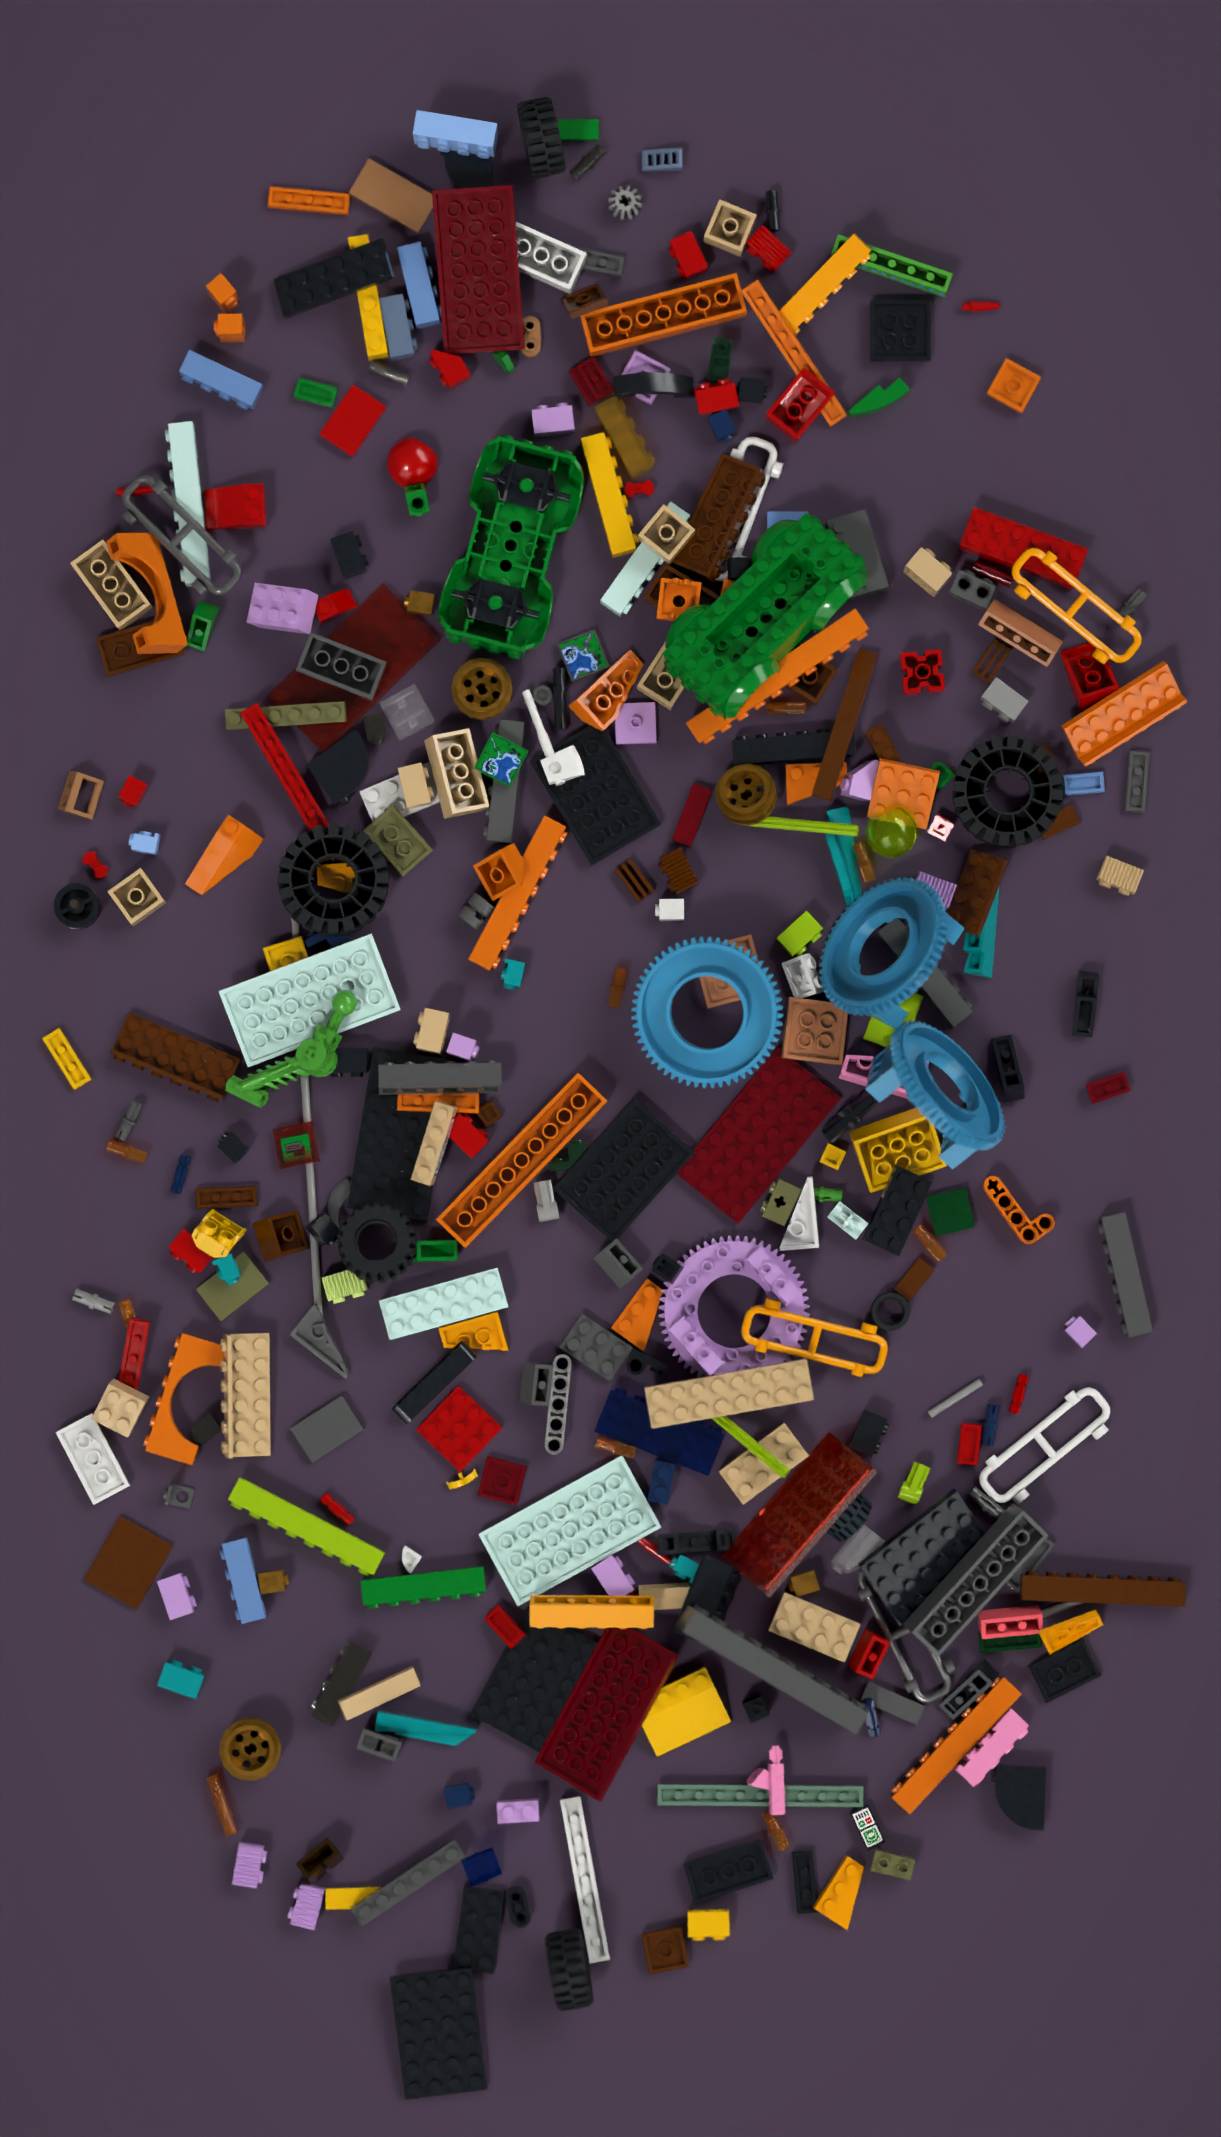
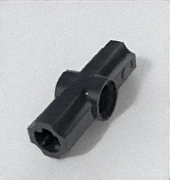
[821,1091,878,1143]

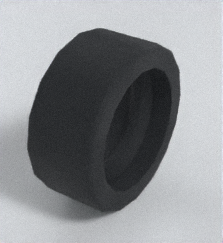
[871,1292,910,1331]

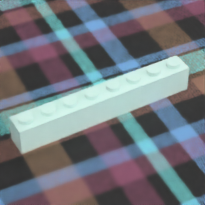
[165,421,211,587]

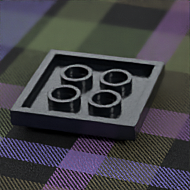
[870,300,931,362]

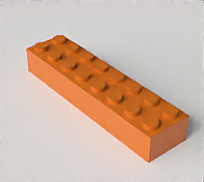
[580,273,747,358]

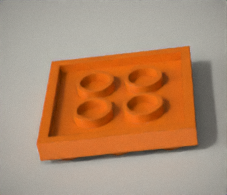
[867,758,940,829]

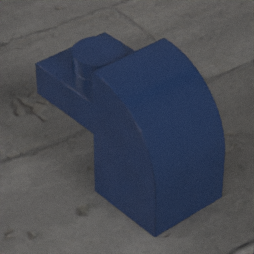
[304,931,351,949]

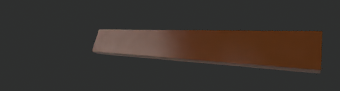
[812,649,878,801]

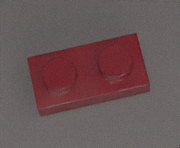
[1085,1072,1131,1104]

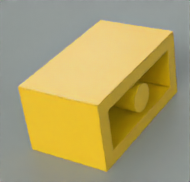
[687,1909,730,1941]

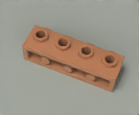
[978,599,1063,667]

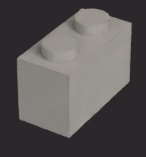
[980,677,1029,723]

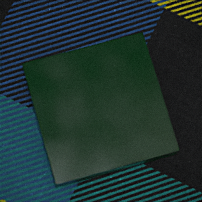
[926,1187,975,1236]

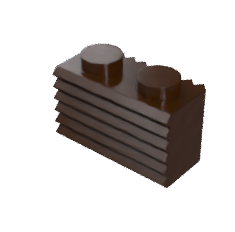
[864,723,901,762]
[657,847,699,895]

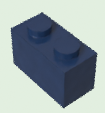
[647,1460,675,1505]

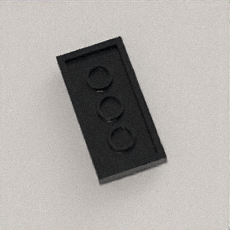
[862,1165,932,1256]
[683,1839,774,1904]
[453,1885,505,1974]

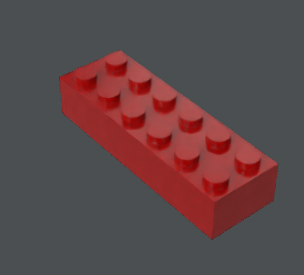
[958,507,1088,590]

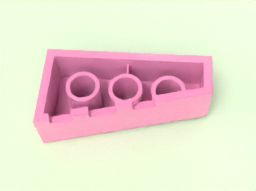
[839,1055,929,1099]
[954,1707,1029,1787]

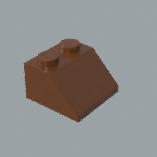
[252,1210,309,1262]

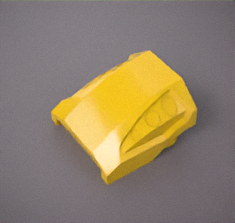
[192,1209,247,1258]

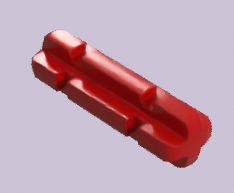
[1008,1374,1029,1414]
[320,1493,355,1526]

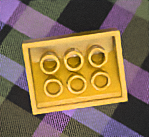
[849,1107,947,1193]
[642,1666,731,1757]

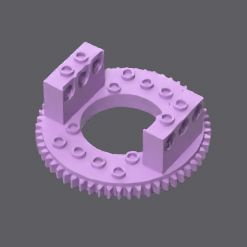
[659,1236,810,1377]

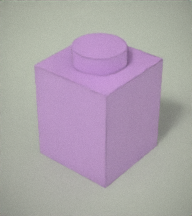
[1064,1316,1097,1348]

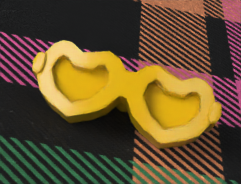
[446,1468,478,1490]

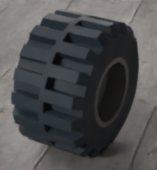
[818,1486,872,1542]

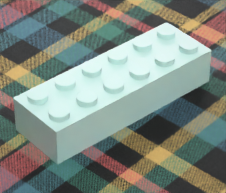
[379,1268,509,1340]

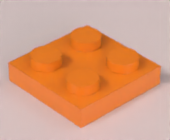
[986,358,1041,414]

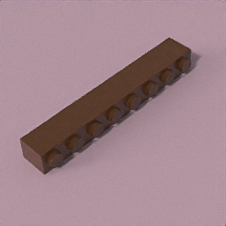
[1019,1571,1186,1607]

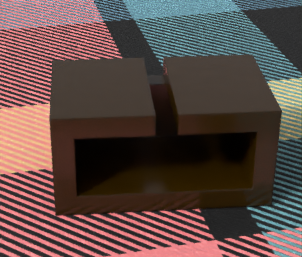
[296,1838,345,1884]

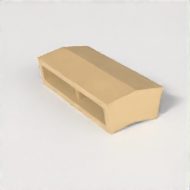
[638,1582,690,1610]

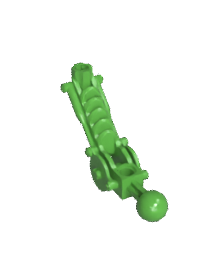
[225,990,357,1108]

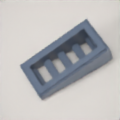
[642,148,683,171]

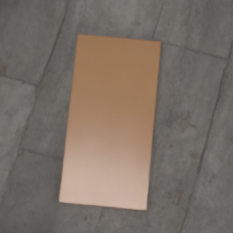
[349,159,433,234]

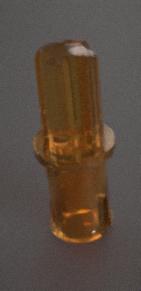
[766,700,807,716]
[852,842,876,883]
[608,967,628,1008]
[106,1139,147,1164]
[912,1224,947,1261]
[119,1299,138,1330]
[595,1436,636,1459]
[762,1811,790,1851]

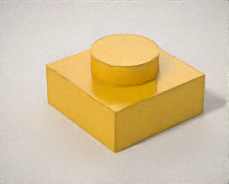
[819,1143,846,1171]

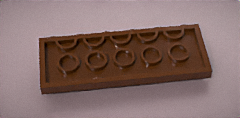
[671,453,766,583]
[110,1012,241,1102]

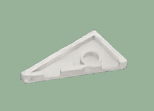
[780,1176,819,1251]

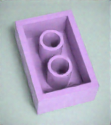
[247,583,318,634]

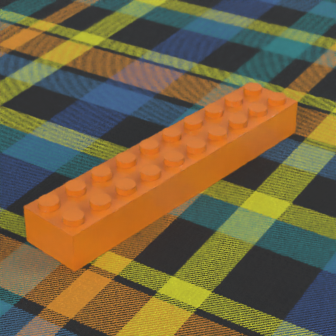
[436,1073,608,1248]

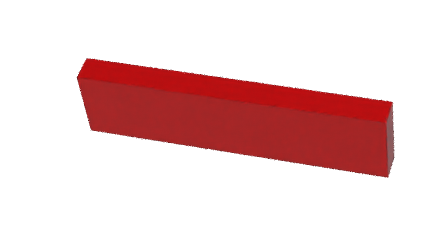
[118,1317,151,1390]

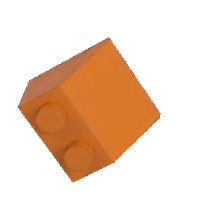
[473,843,524,901]

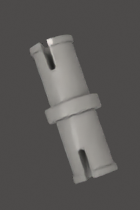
[72,1288,115,1315]

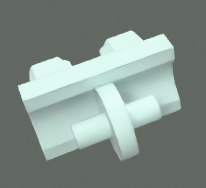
[827,1201,868,1240]

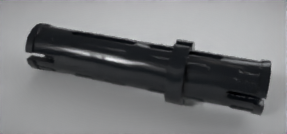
[552,668,568,730]

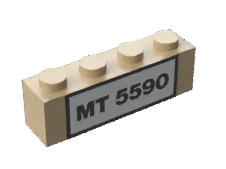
[411,1101,458,1186]

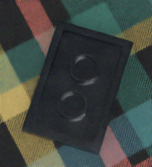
[1028,1638,1102,1703]

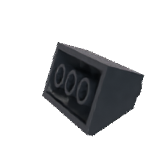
[672,1555,743,1643]

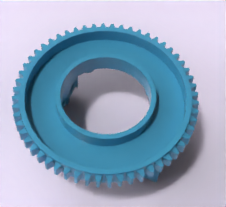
[819,877,965,1030]
[631,936,784,1088]
[865,1020,1006,1170]

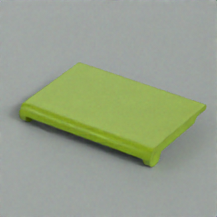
[863,993,924,1047]

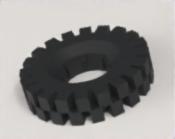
[952,735,1064,848]
[278,824,389,937]

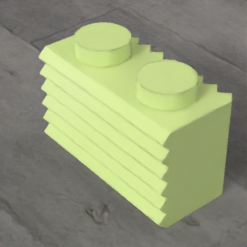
[322,1270,368,1304]

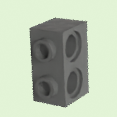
[948,569,996,611]
[357,1727,403,1762]

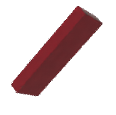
[672,783,712,847]

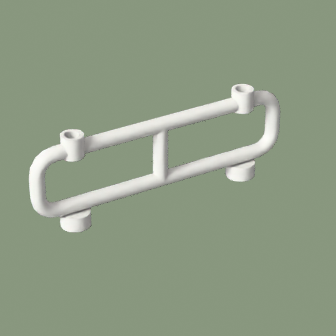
[716,437,784,582]
[979,1387,1110,1505]

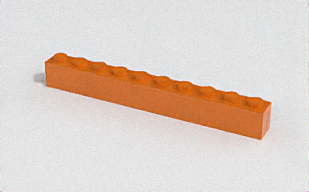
[686,608,870,745]

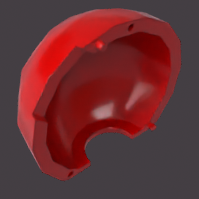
[387,437,438,487]

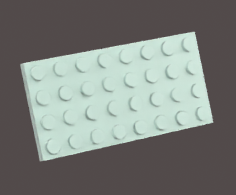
[219,933,401,1067]
[479,1455,661,1606]

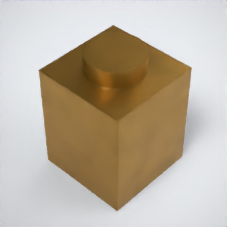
[404,590,435,617]
[258,1569,289,1594]
[788,1569,820,1597]

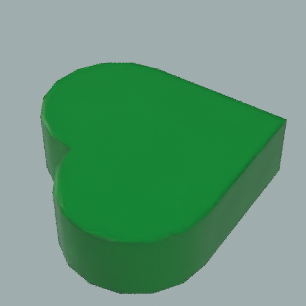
[493,351,515,374]
[930,762,955,789]

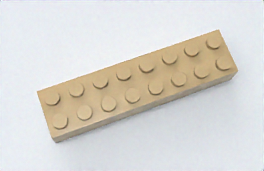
[644,1358,814,1429]

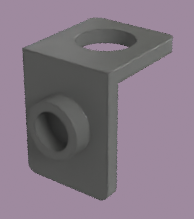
[163,1484,194,1509]

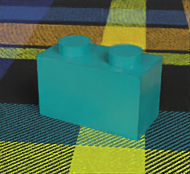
[157,1659,206,1699]

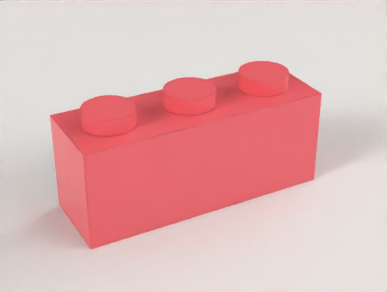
[978,1605,1043,1639]

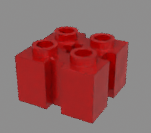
[899,649,945,697]

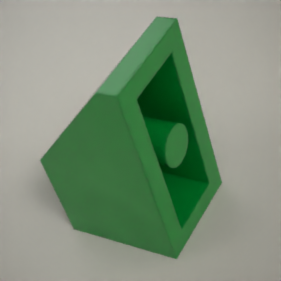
[187,600,219,652]

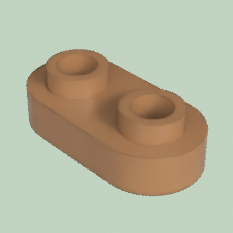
[521,316,541,358]

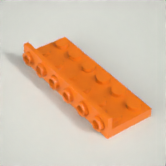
[1061,661,1187,766]

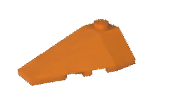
[569,649,644,731]
[185,815,264,895]

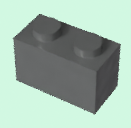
[593,1238,643,1289]
[519,1362,553,1406]

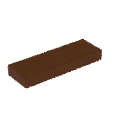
[195,1186,258,1209]

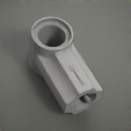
[534,1180,560,1222]

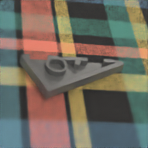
[290,1303,350,1379]

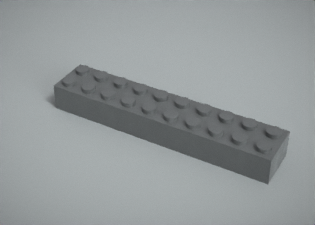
[676,1604,869,1734]

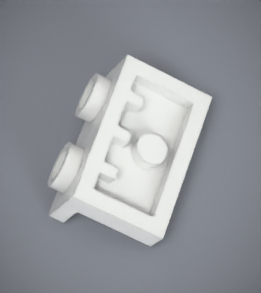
[781,953,823,999]

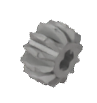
[608,185,642,220]

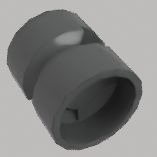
[457,892,495,931]

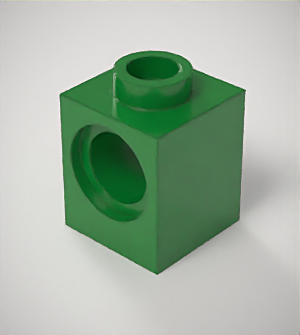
[404,482,430,517]

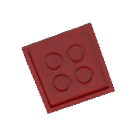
[416,1385,503,1472]

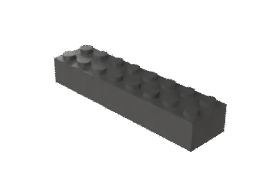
[902,1503,1049,1657]

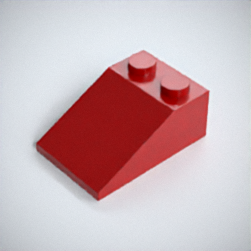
[765,368,835,444]
[204,483,267,530]
[1060,642,1119,712]

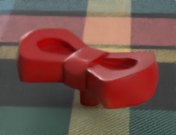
[624,480,655,499]
[82,851,109,879]

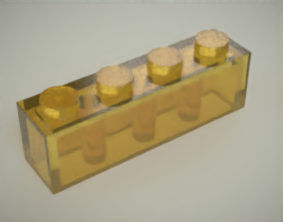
[594,396,656,481]

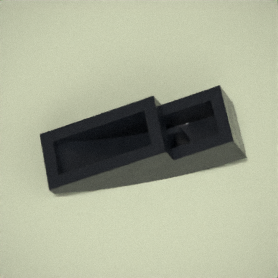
[1072,970,1100,1037]

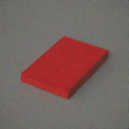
[319,384,387,457]

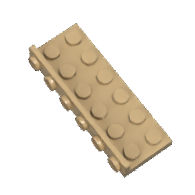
[220,1333,271,1458]

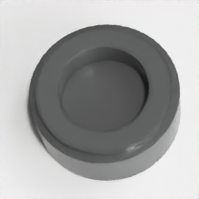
[532,685,553,706]

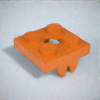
[656,578,702,621]

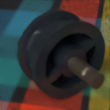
[54,883,101,930]

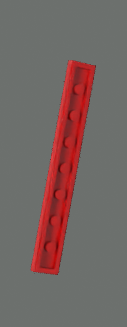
[240,703,329,831]

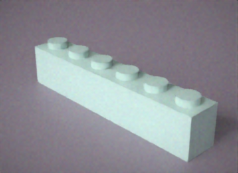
[600,501,690,617]

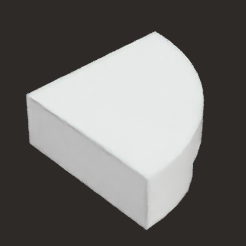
[402,1545,422,1574]

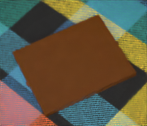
[84,1515,173,1610]

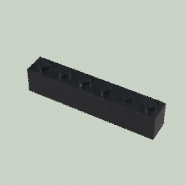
[732,729,856,766]

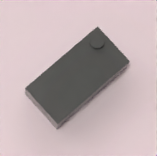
[825,509,889,601]
[296,632,387,702]

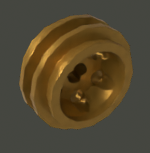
[451,658,513,720]
[715,764,777,826]
[219,1718,281,1780]

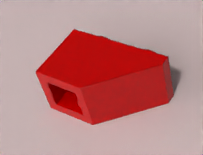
[429,350,471,390]

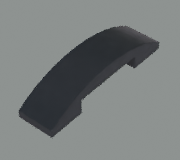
[613,372,694,398]
[656,1529,737,1555]

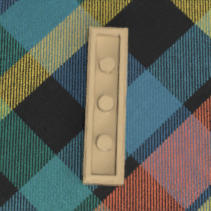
[338,1666,421,1720]

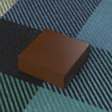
[476,1100,503,1128]

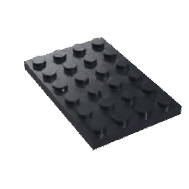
[530,725,661,866]
[553,1098,695,1242]
[858,1489,985,1626]
[470,1606,598,1752]
[390,1966,487,2100]

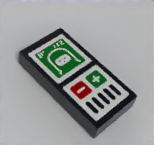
[850,1804,885,1851]

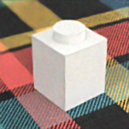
[655,899,684,921]

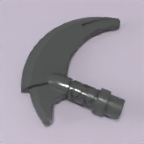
[328,1178,351,1228]

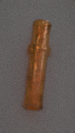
[206,1774,238,1837]

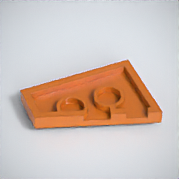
[785,762,847,806]
[611,1279,662,1352]

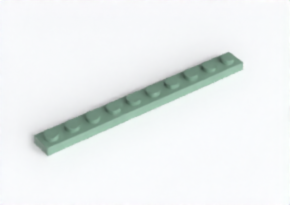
[657,1784,863,1807]

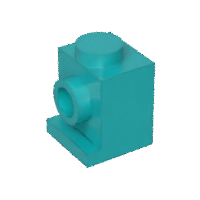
[501,958,525,991]
[212,1253,242,1286]
[669,1554,699,1583]

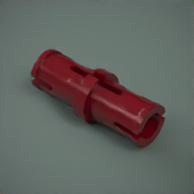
[972,560,1013,588]

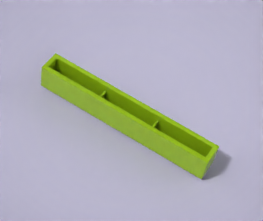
[228,1477,386,1576]

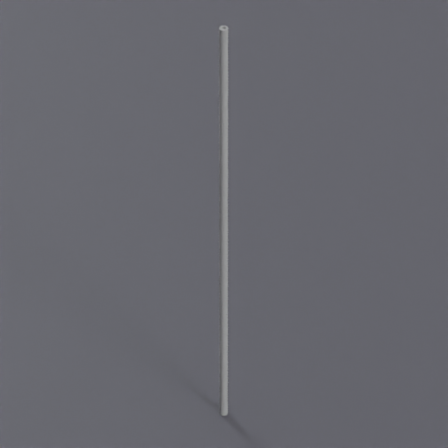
[291,918,323,1316]

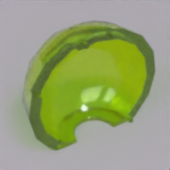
[866,808,918,858]

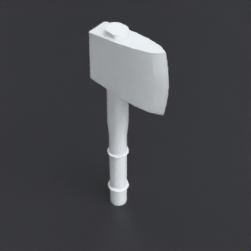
[522,690,585,786]

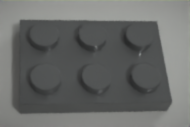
[559,1314,633,1381]

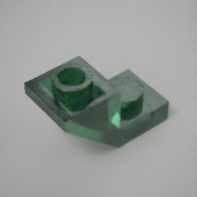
[707,337,733,383]
[549,1139,588,1172]

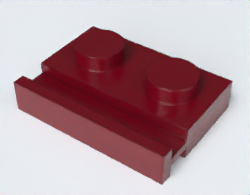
[568,356,614,406]

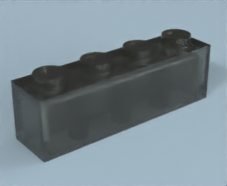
[310,1641,372,1727]

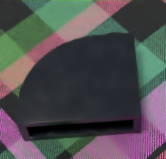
[440,150,493,189]
[306,729,369,806]
[991,1764,1046,1830]

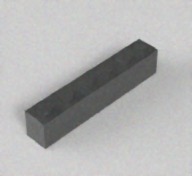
[483,719,525,845]
[877,918,973,1029]
[378,1060,502,1095]
[1097,1212,1153,1338]
[351,1838,466,1926]

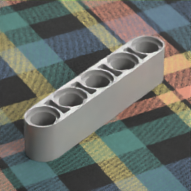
[545,1354,572,1455]

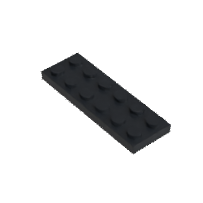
[273,238,395,318]

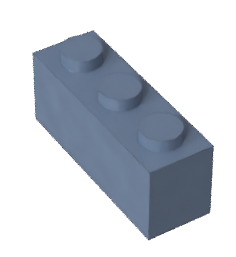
[379,294,418,361]

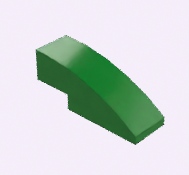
[848,377,910,418]
[393,1240,457,1262]

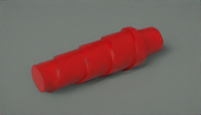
[962,301,1000,312]
[116,485,154,497]
[637,1537,672,1565]

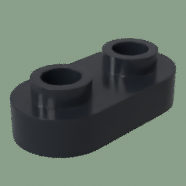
[506,1886,531,1928]

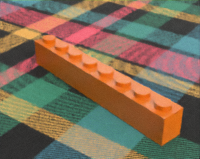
[468,815,568,972]
[891,1676,1022,1815]

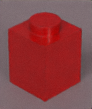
[118,775,149,808]

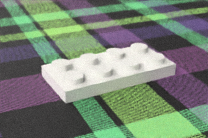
[359,762,440,822]
[56,1413,131,1505]

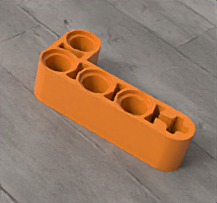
[982,1176,1055,1244]

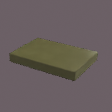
[362,804,433,877]
[196,1252,269,1321]

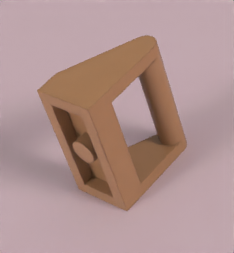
[58,771,105,820]

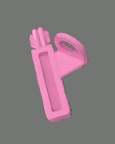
[746,1745,786,1815]

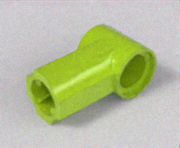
[897,1461,930,1505]

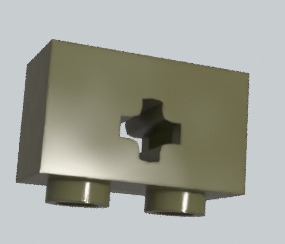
[760,1179,802,1227]
[869,1848,915,1880]

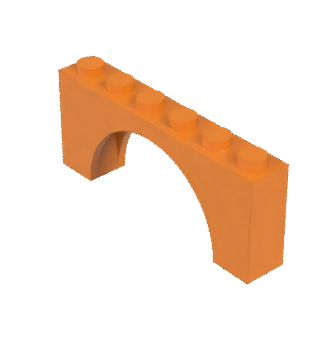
[106,533,188,654]
[143,1333,224,1465]

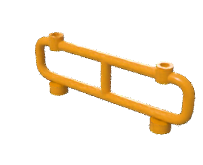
[1012,548,1142,665]
[741,1298,888,1377]

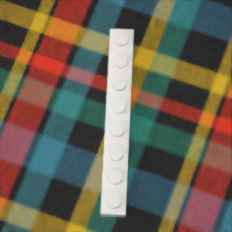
[560,1796,610,1963]

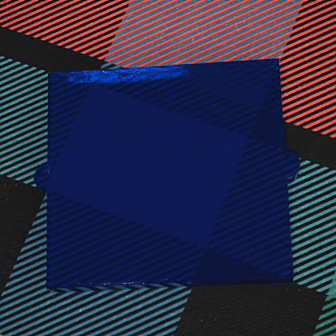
[461,1847,502,1887]

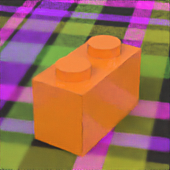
[206,273,240,313]
[214,314,245,342]

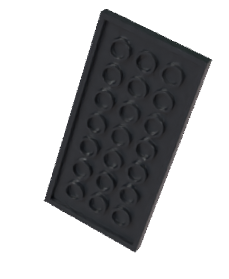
[347,1047,454,1221]

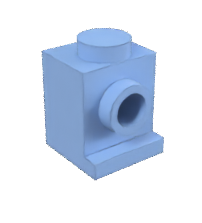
[129,831,161,856]

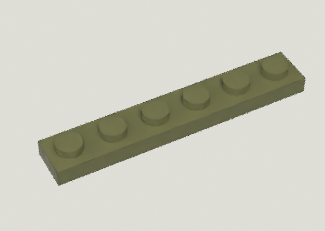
[225,701,347,730]

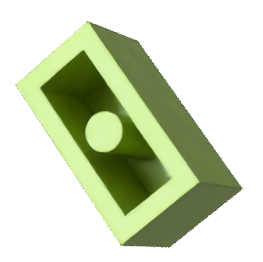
[776,911,823,957]

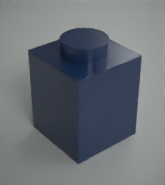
[707,409,736,443]
[444,1782,475,1809]

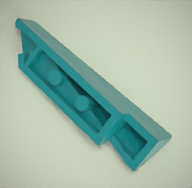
[824,807,862,908]
[963,885,1000,978]
[375,1710,477,1746]

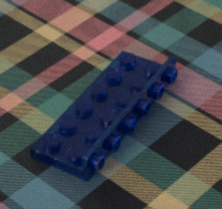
[594,1387,725,1476]

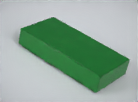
[558,119,599,141]
[293,378,338,408]

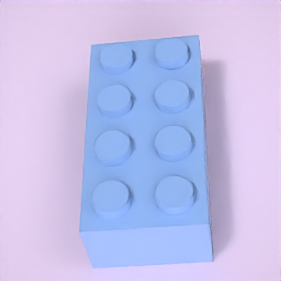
[413,110,498,159]

